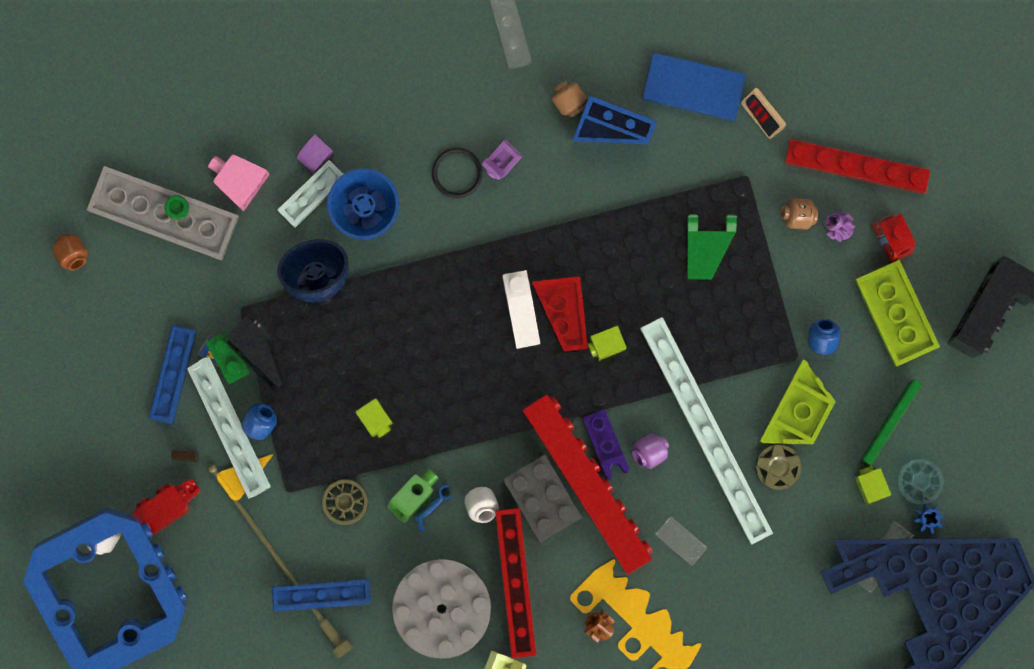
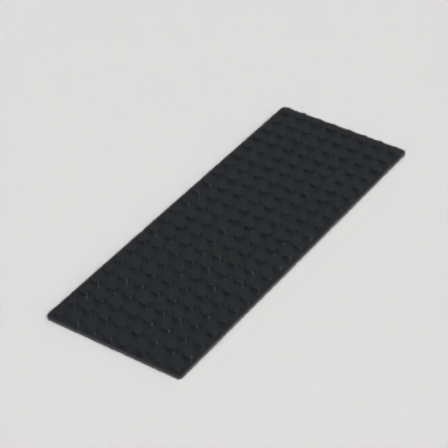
[240,176,798,493]

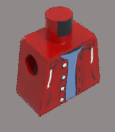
[871,213,916,264]

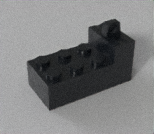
[947,256,1034,358]

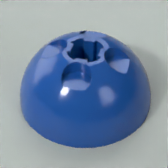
[327,168,399,240]

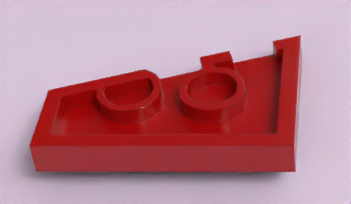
[532,277,588,352]

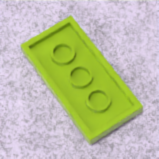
[855,260,940,367]

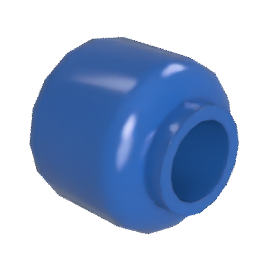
[808,319,841,355]
[241,404,277,440]

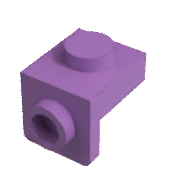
[481,140,523,180]

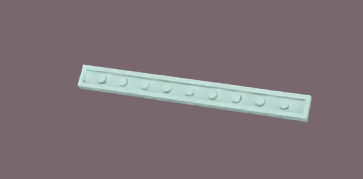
[640,317,773,545]

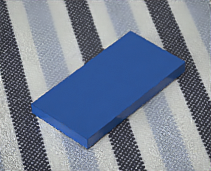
[642,53,746,121]

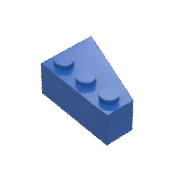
[573,96,657,145]

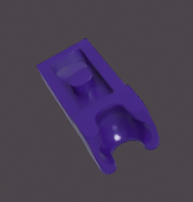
[582,409,629,480]

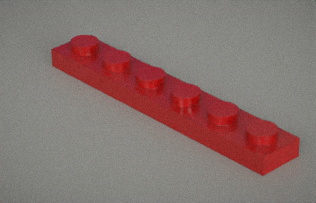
[785,139,931,194]

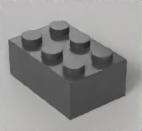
[503,455,582,543]

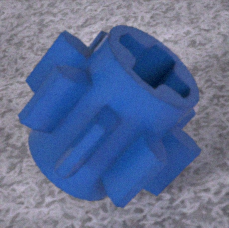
[913,503,945,534]

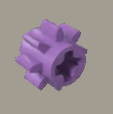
[824,210,855,242]

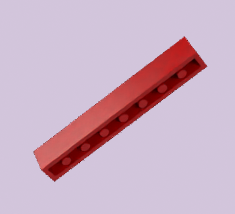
[522,394,653,575]

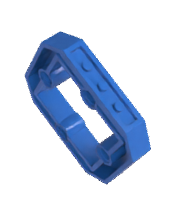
[23,508,188,669]

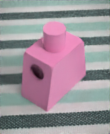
[208,154,270,211]

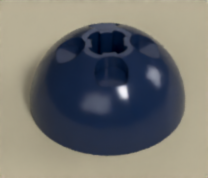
[277,239,349,302]

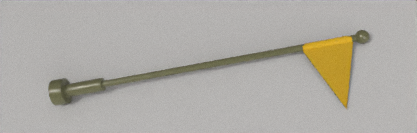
[208,453,353,659]

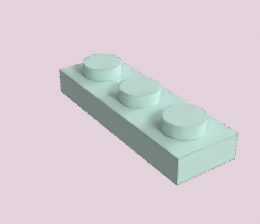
[278,160,343,228]

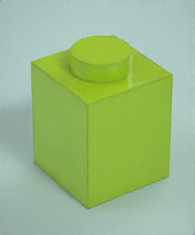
[588,326,627,361]
[356,398,393,438]
[854,466,891,504]

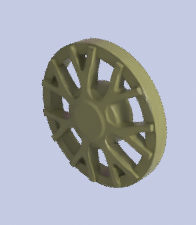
[322,480,368,525]

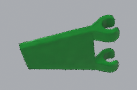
[687,214,737,280]

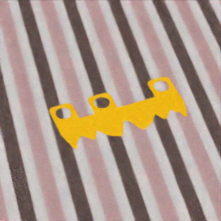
[570,559,701,669]

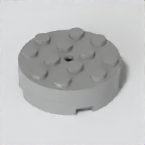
[393,559,491,658]

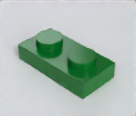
[205,331,250,385]

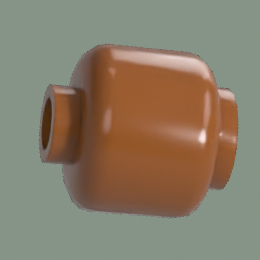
[52,234,88,270]

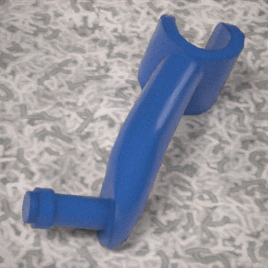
[414,485,453,532]

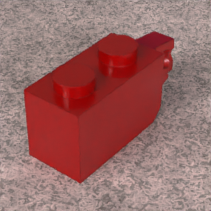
[132,479,201,537]

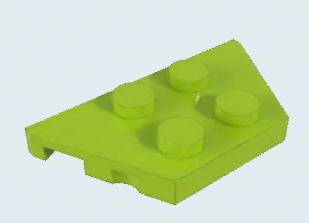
[759,359,836,445]

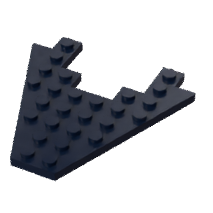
[820,538,1034,669]

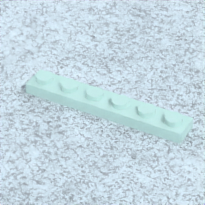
[187,357,271,499]

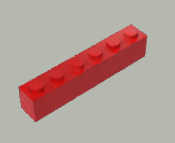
[495,508,536,658]

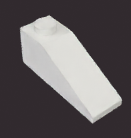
[503,270,540,349]

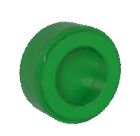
[164,195,190,220]

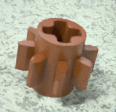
[584,610,615,643]

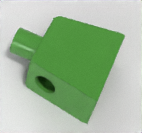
[387,469,439,524]

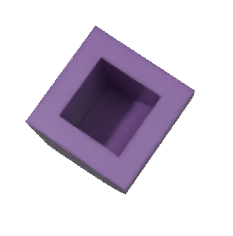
[297,135,334,174]

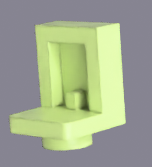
[484,651,526,669]

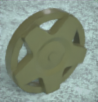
[756,445,802,490]

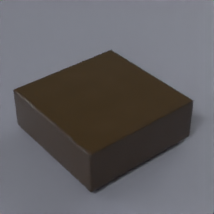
[171,450,199,462]

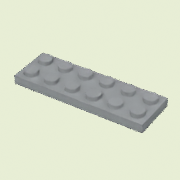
[87,166,239,261]

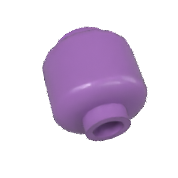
[632,433,669,469]

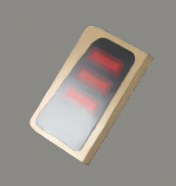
[741,88,786,139]

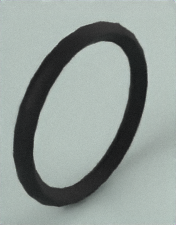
[432,148,482,198]

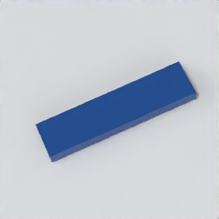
[149,325,197,424]
[271,579,371,612]

